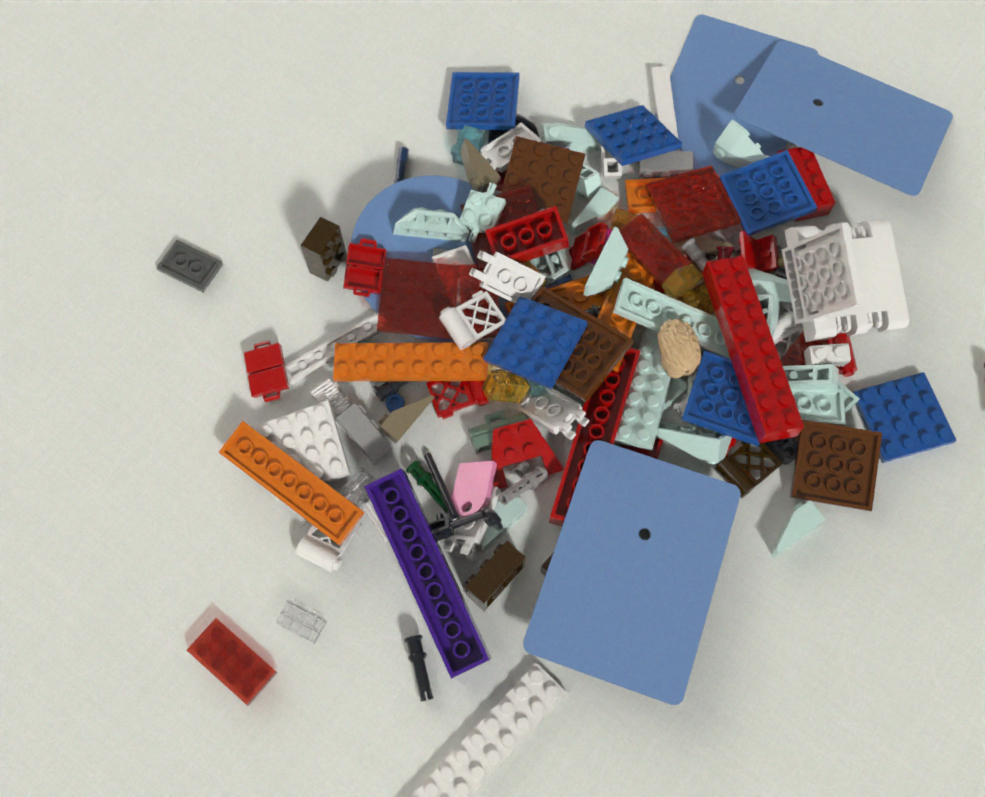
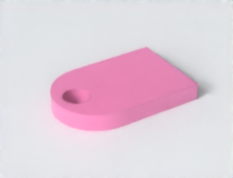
[452,461,497,518]

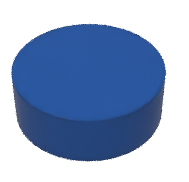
[386,394,405,413]

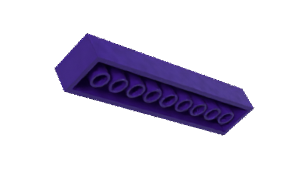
[364,468,492,679]

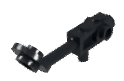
[429,507,503,541]

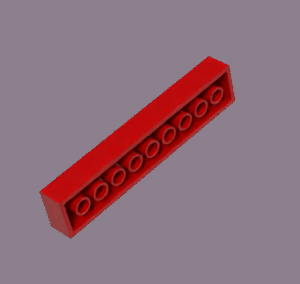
[702,256,804,443]
[549,348,640,527]

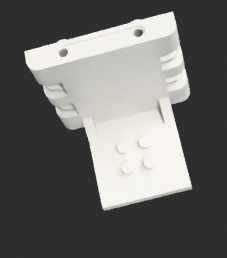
[782,219,910,342]

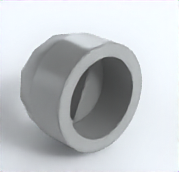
[513,460,530,476]

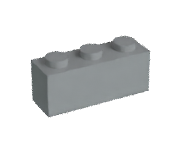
[638,151,693,179]
[335,403,392,465]

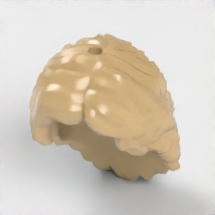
[657,319,701,378]

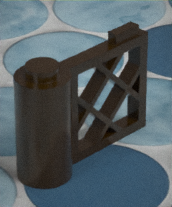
[714,441,783,499]

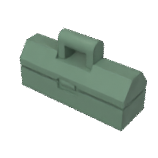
[468,410,527,454]

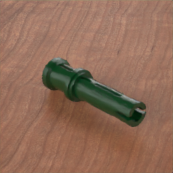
[406,460,448,514]

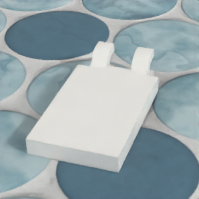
[480,123,542,173]
[469,250,546,303]
[515,385,589,440]
[443,487,501,560]

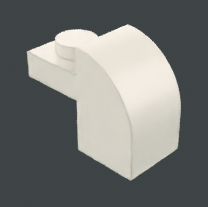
[601,145,622,179]

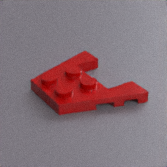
[491,418,564,489]

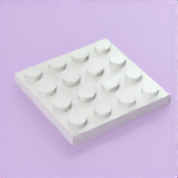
[256,401,351,500]

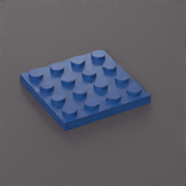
[446,72,520,130]
[585,105,682,166]
[719,150,817,236]
[483,296,588,389]
[681,351,760,446]
[853,372,957,463]

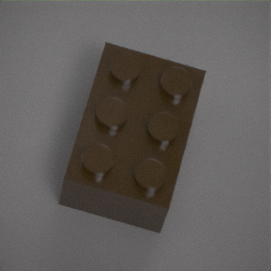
[300,217,347,282]
[465,541,526,612]

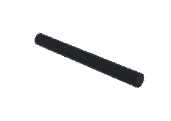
[424,453,459,519]

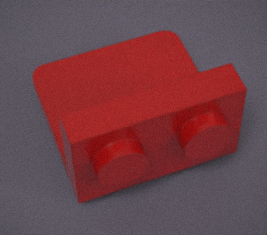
[738,230,779,273]

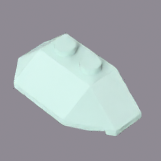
[393,207,469,242]
[530,209,572,279]
[584,227,629,296]

